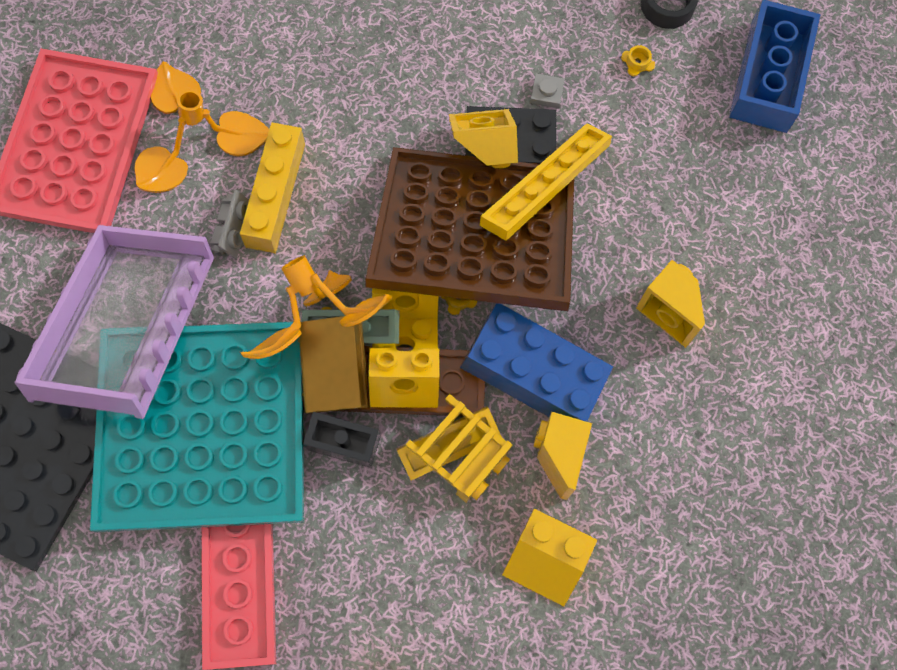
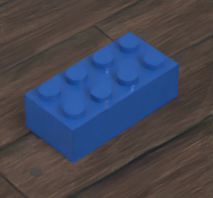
[729,0,821,133]
[460,303,613,422]

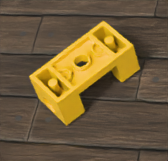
[369,288,439,408]

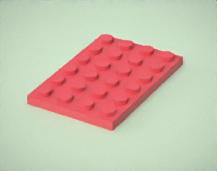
[0,48,158,233]

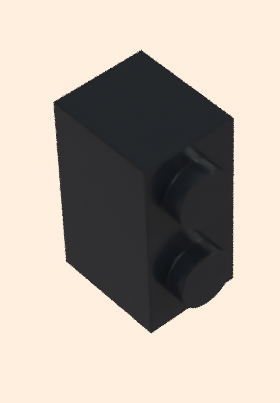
[303,412,381,468]

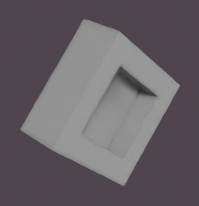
[530,73,565,109]

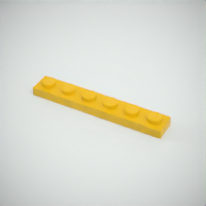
[480,123,612,241]

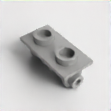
[209,190,249,259]

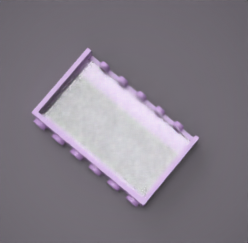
[14,225,214,419]

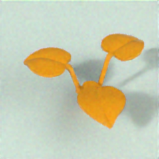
[135,61,269,193]
[240,255,393,359]

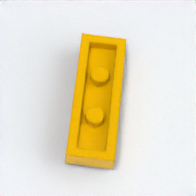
[396,407,502,481]

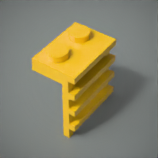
[405,394,512,503]

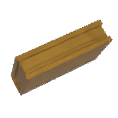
[298,316,369,413]

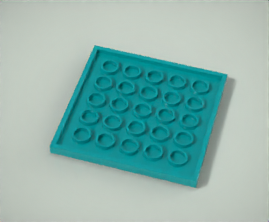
[90,321,304,532]

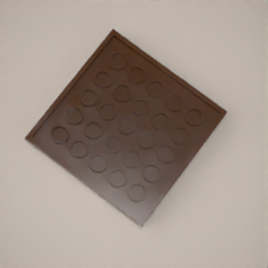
[365,147,575,312]

